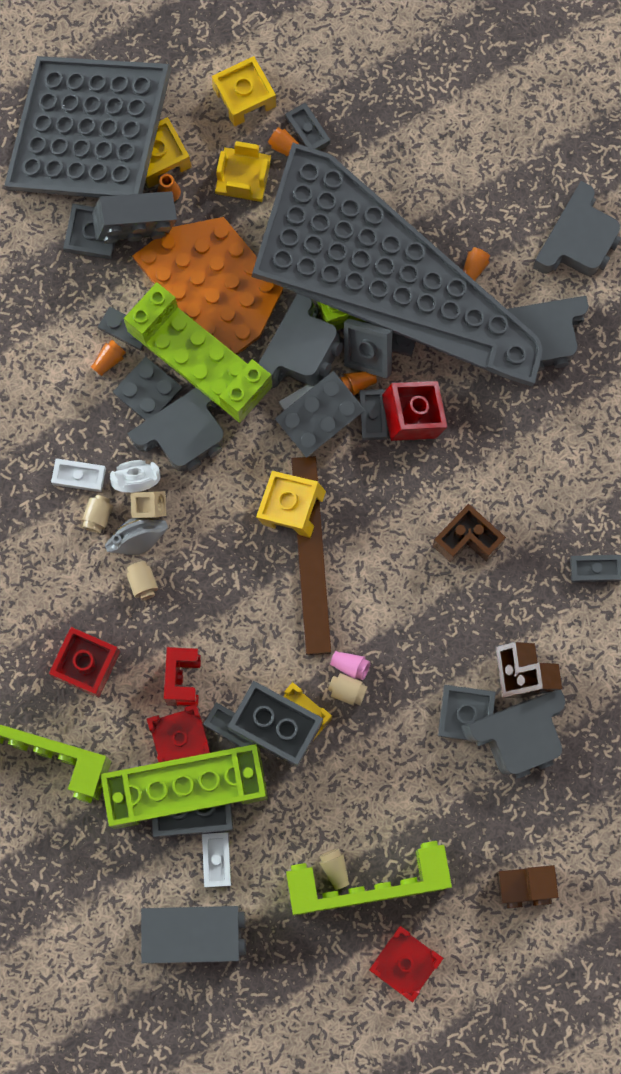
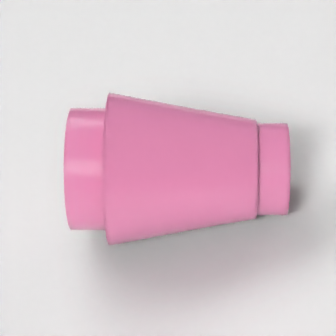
[330,651,370,680]

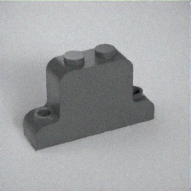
[533,181,621,276]
[258,294,343,389]
[507,296,589,372]
[127,388,224,472]
[461,690,565,779]

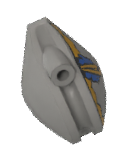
[105,518,168,555]

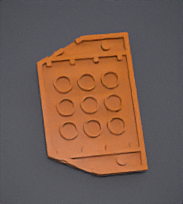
[132,217,283,355]

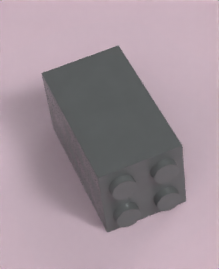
[141,906,246,964]

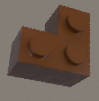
[432,503,506,563]
[496,642,562,698]
[497,865,559,909]

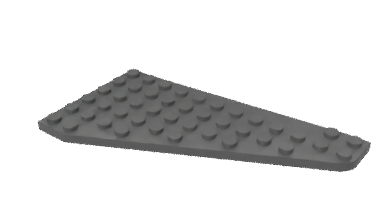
[252,143,543,387]

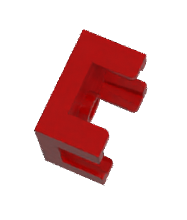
[164,647,201,706]
[146,704,211,763]
[369,926,444,1003]

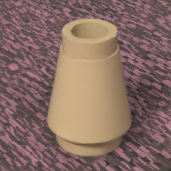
[319,848,349,890]

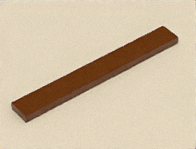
[291,456,331,656]

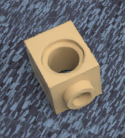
[131,491,166,518]

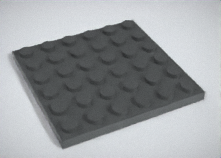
[4,56,172,198]

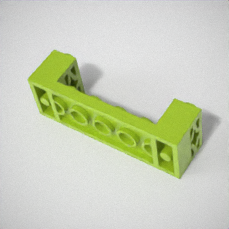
[123,282,273,423]
[0,725,111,804]
[101,744,268,829]
[286,841,452,916]

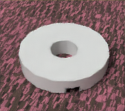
[110,460,160,493]

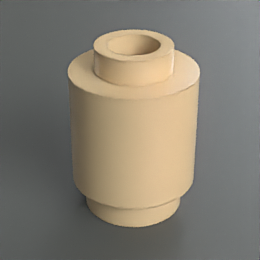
[82,495,113,534]
[127,561,158,601]
[328,673,368,706]

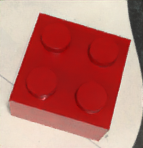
[382,381,447,441]
[49,627,120,698]

